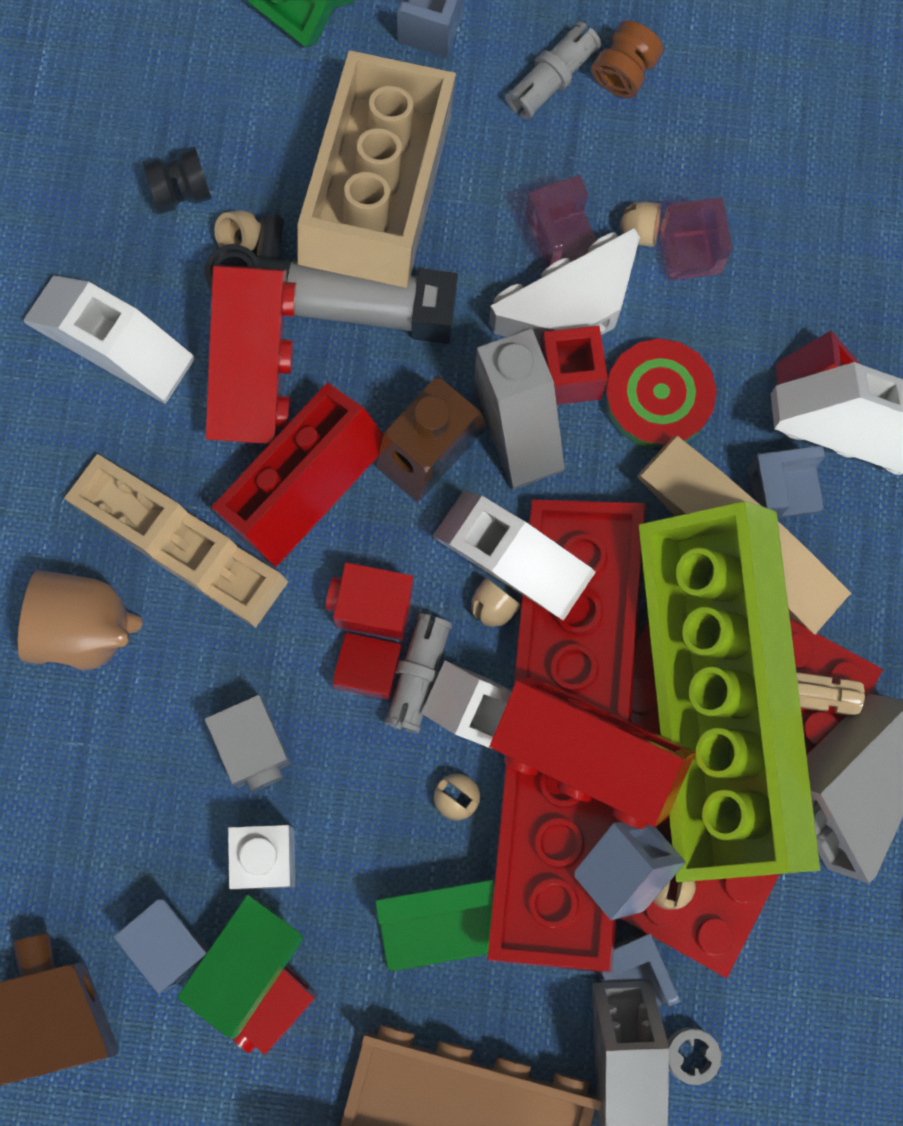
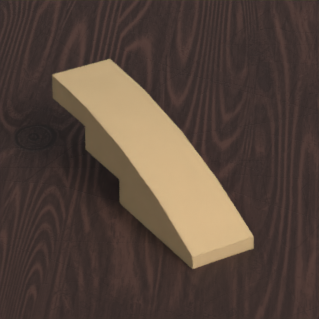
[637,436,851,635]
[64,454,288,628]

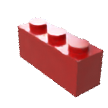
[206,264,296,444]
[211,382,384,567]
[489,676,696,829]

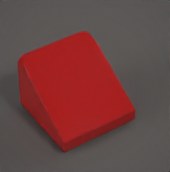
[332,633,402,701]

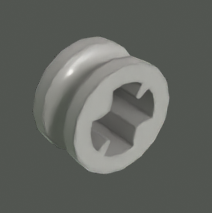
[667,1027,721,1085]

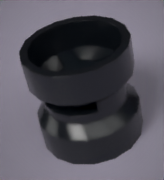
[142,146,212,215]

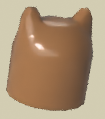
[18,570,143,671]

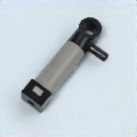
[205,214,458,344]

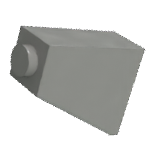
[473,328,565,490]
[806,694,903,883]
[592,981,669,1126]

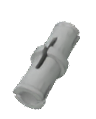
[505,21,601,120]
[384,613,453,734]

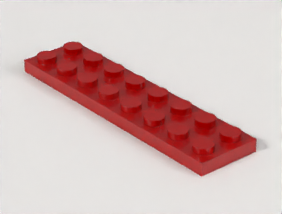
[487,499,647,973]

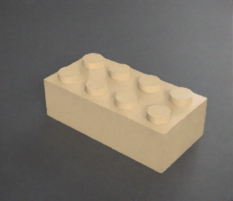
[298,50,456,288]

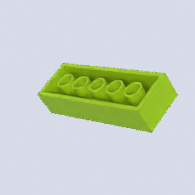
[639,501,820,882]

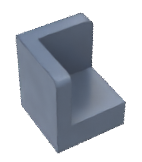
[397,0,465,58]
[747,446,825,519]
[574,822,686,920]
[114,899,210,994]
[597,932,680,1007]

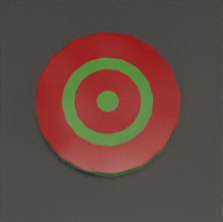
[605,338,717,448]

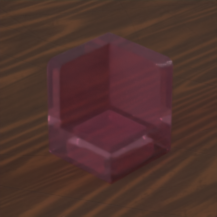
[526,175,596,268]
[659,197,732,281]

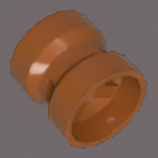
[591,20,664,98]

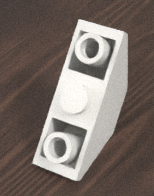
[489,228,640,346]
[23,275,195,404]
[771,362,903,475]
[432,490,596,621]

